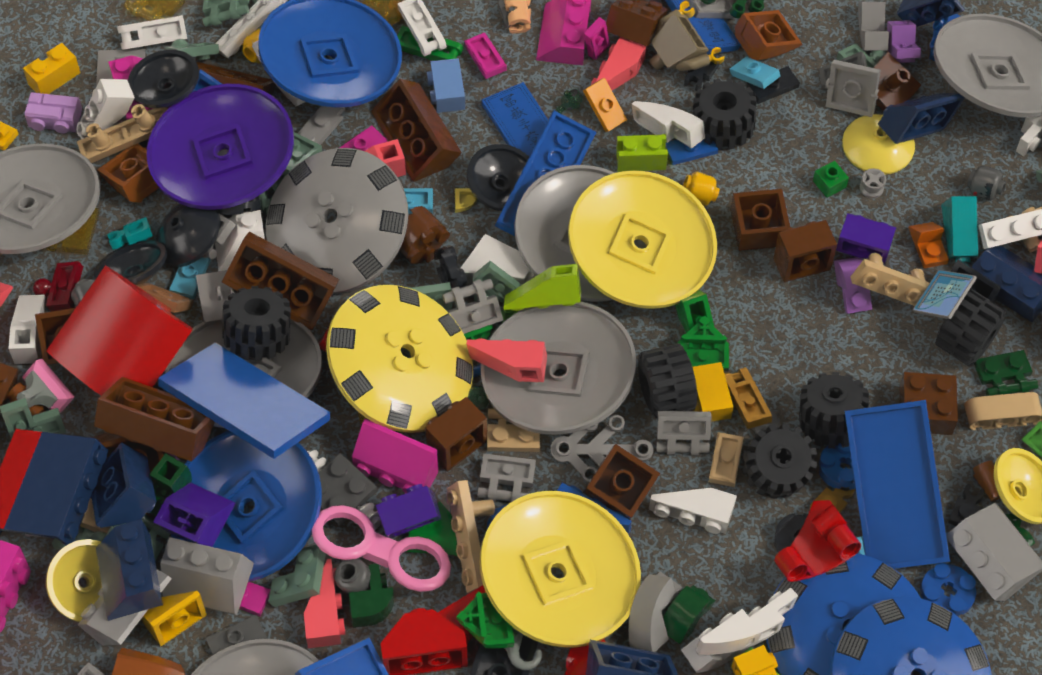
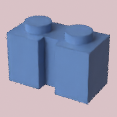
[427,58,465,113]

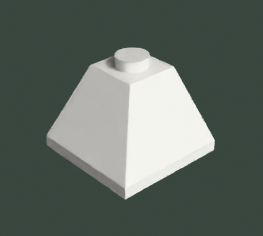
[215,210,265,271]

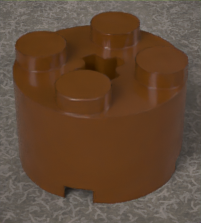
[399,206,450,264]

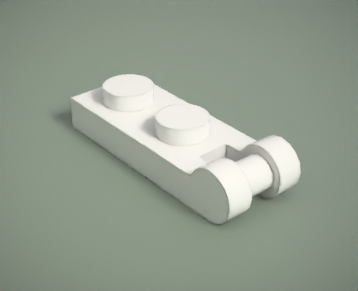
[398,0,447,56]
[117,15,187,50]

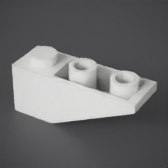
[76,79,134,139]
[8,295,45,364]
[649,488,737,534]

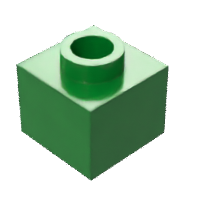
[813,161,849,198]

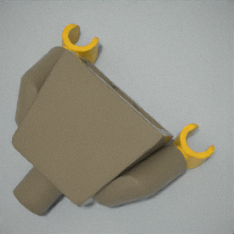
[650,1,725,71]

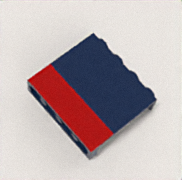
[0,429,108,545]

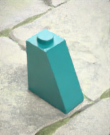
[941,196,978,263]

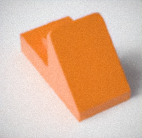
[908,222,949,269]

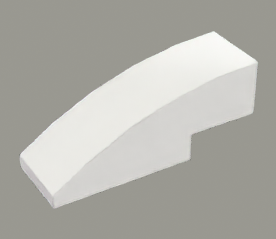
[632,101,705,149]

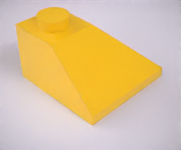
[141,591,207,647]

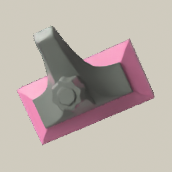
[16,359,75,413]

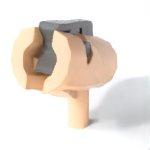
[498,0,531,34]

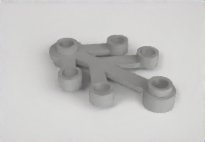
[550,415,653,483]

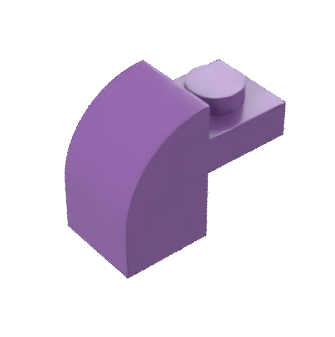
[887,20,921,63]
[834,257,872,314]

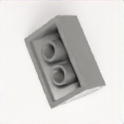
[946,503,1042,601]
[160,537,254,615]
[78,570,172,646]

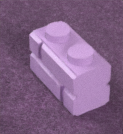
[25,92,82,134]

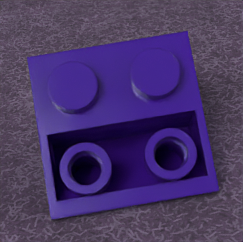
[836,213,896,265]
[154,482,236,547]
[376,484,441,538]

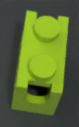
[616,134,668,172]

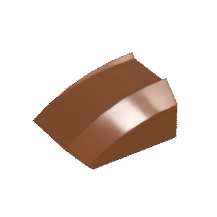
[735,10,803,60]
[97,144,159,203]
[112,648,185,675]

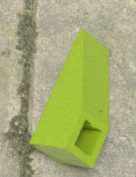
[504,264,581,311]

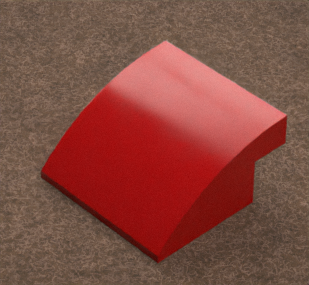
[46,265,192,396]

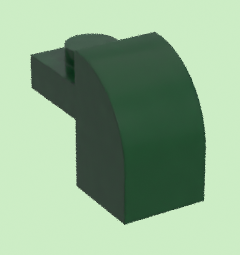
[148,454,192,518]
[349,564,394,628]
[663,585,716,644]

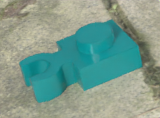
[107,217,153,250]

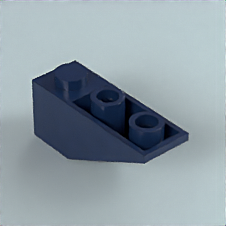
[896,0,965,27]

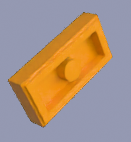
[583,78,628,132]

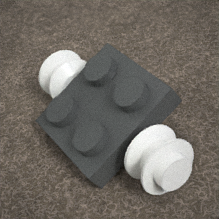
[307,450,382,530]

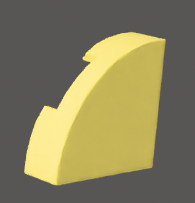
[455,188,478,213]

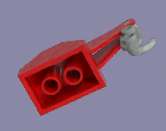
[380,585,542,675]

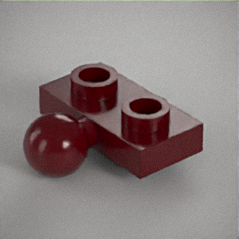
[33,261,84,311]

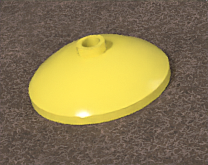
[842,114,915,175]
[994,448,1042,524]
[46,539,102,622]

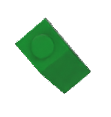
[675,290,714,333]

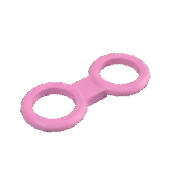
[311,505,451,592]

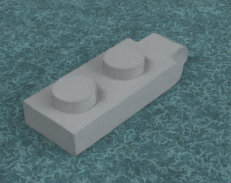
[297,106,345,145]

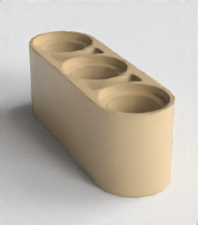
[964,392,1042,430]

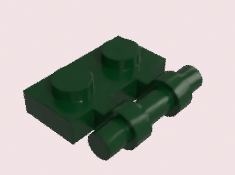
[974,350,1038,396]

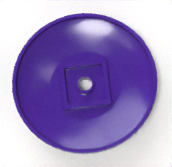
[147,84,294,210]

